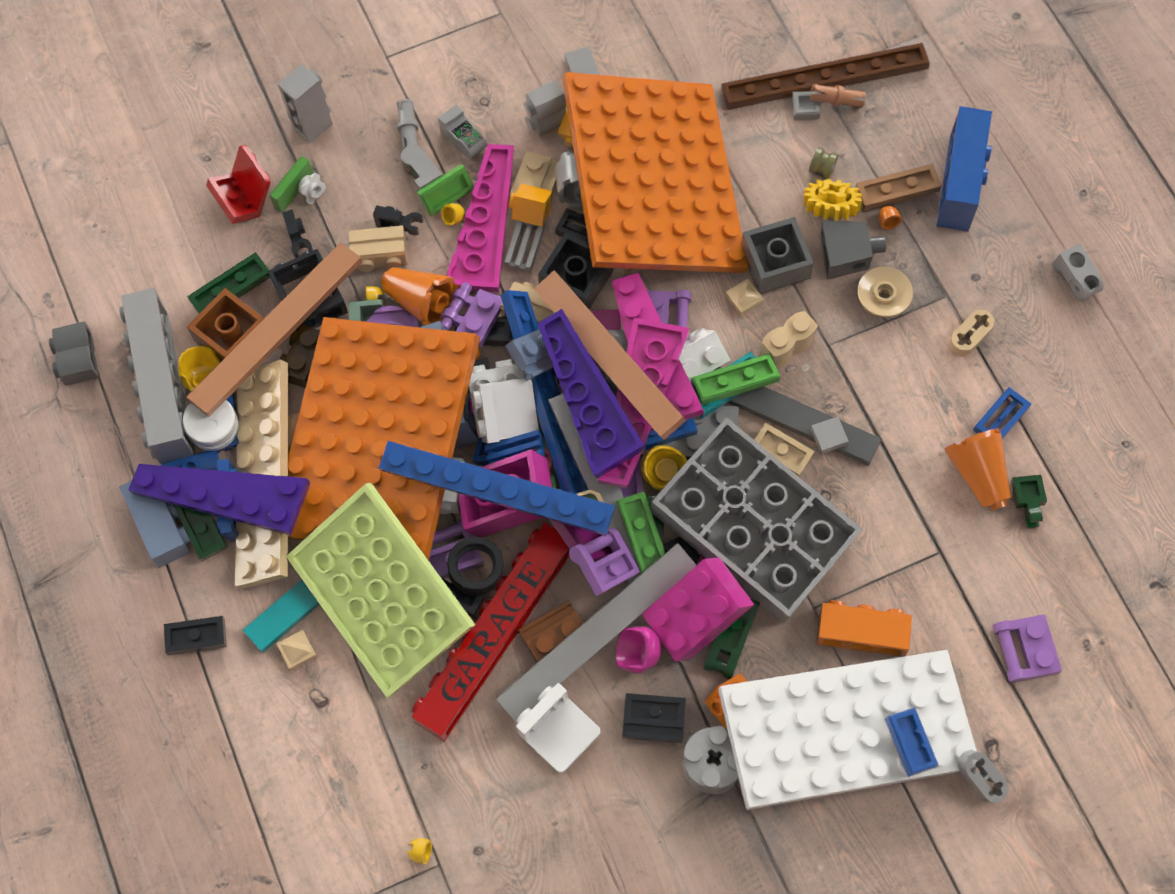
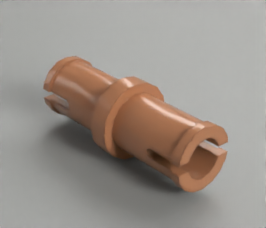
[810,84,866,108]

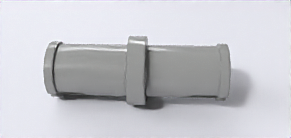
[396,99,418,150]

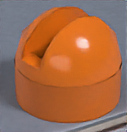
[878,206,902,230]

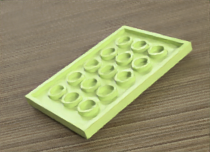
[286,483,475,698]

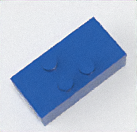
[936,106,992,232]

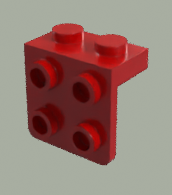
[206,145,271,224]

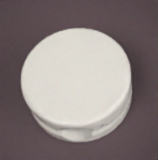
[182,400,239,451]

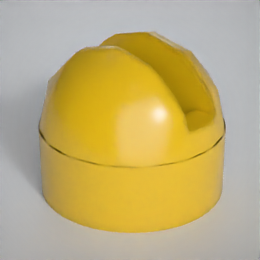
[441,203,465,226]
[365,286,385,303]
[407,838,432,865]

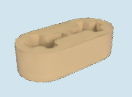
[949,309,994,356]

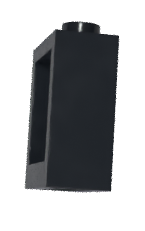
[268,248,348,331]

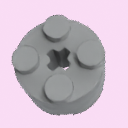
[555,151,583,210]
[683,726,739,795]

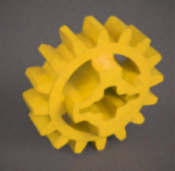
[803,179,862,221]

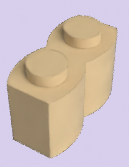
[760,311,818,369]

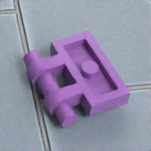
[441,282,502,347]

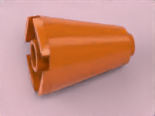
[381,267,459,325]
[944,428,1011,511]

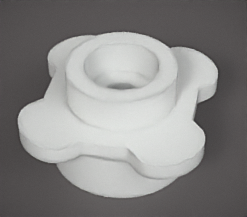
[298,173,326,204]

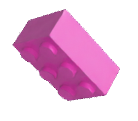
[458,450,552,538]
[642,557,754,662]

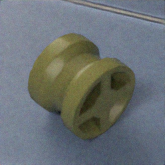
[809,147,839,179]

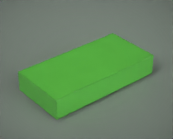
[270,156,313,213]
[417,164,474,216]

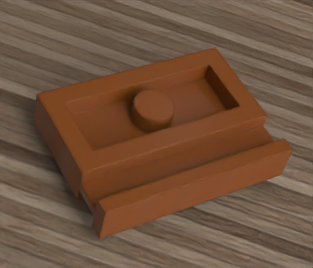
[518,600,583,662]

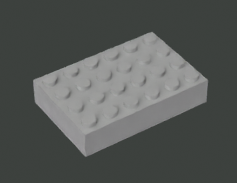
[650,417,863,624]

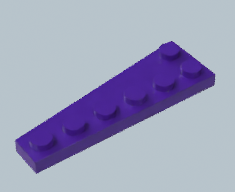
[537,309,646,479]
[128,464,310,536]

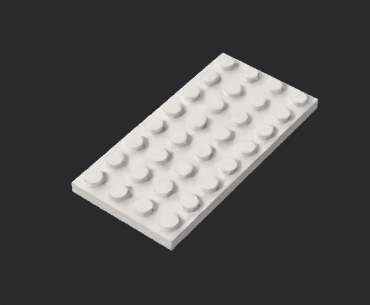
[718,650,978,810]

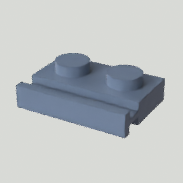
[505,329,554,381]

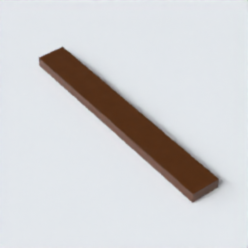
[721,43,930,110]

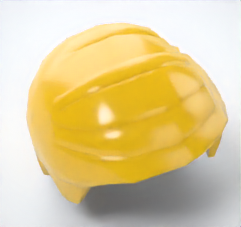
[178,346,221,391]
[640,445,687,491]

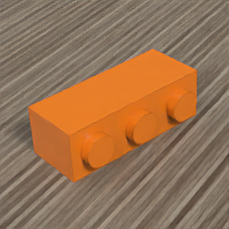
[816,600,912,657]

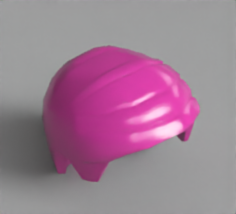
[615,627,661,674]

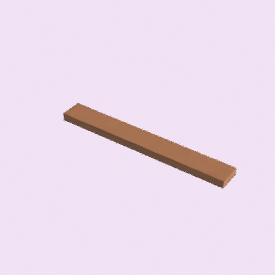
[187,242,362,417]
[534,270,686,440]

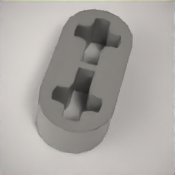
[958,750,1008,803]

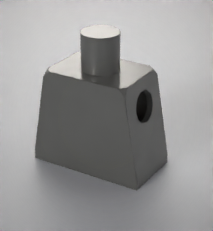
[820,220,886,279]

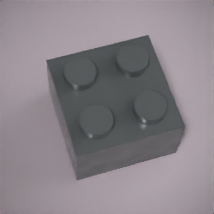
[741,217,814,294]

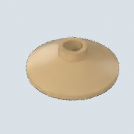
[857,267,913,317]

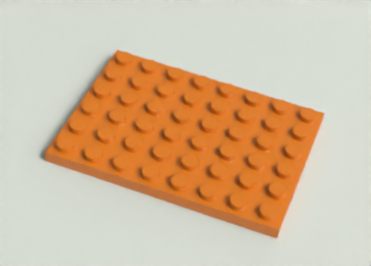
[562,72,749,273]
[288,317,480,561]

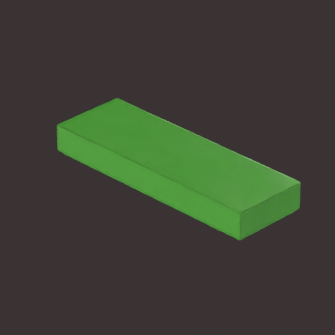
[691,354,781,406]
[616,492,665,574]

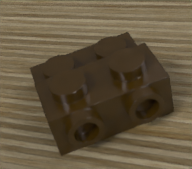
[279,325,320,388]

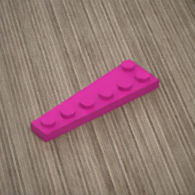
[447,144,515,292]
[612,273,705,431]
[598,318,689,489]

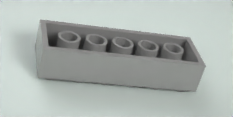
[119,288,195,464]

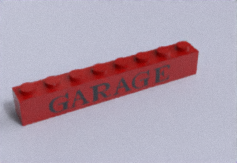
[412,522,570,742]

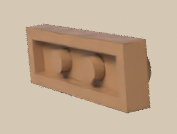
[855,164,942,211]

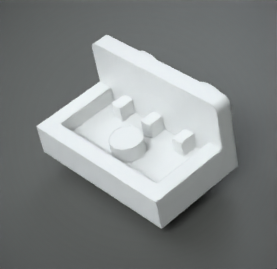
[679,328,730,383]

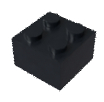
[538,232,614,309]

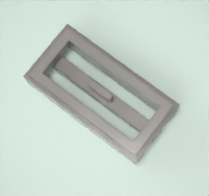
[504,221,545,272]

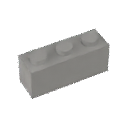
[278,64,333,143]

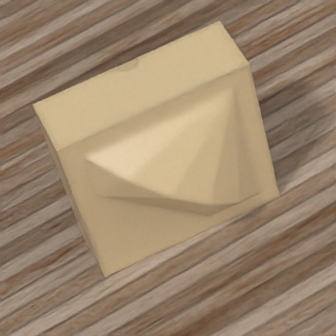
[725,279,764,317]
[276,630,317,671]

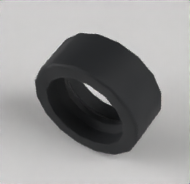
[447,536,504,596]

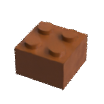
[187,288,264,362]

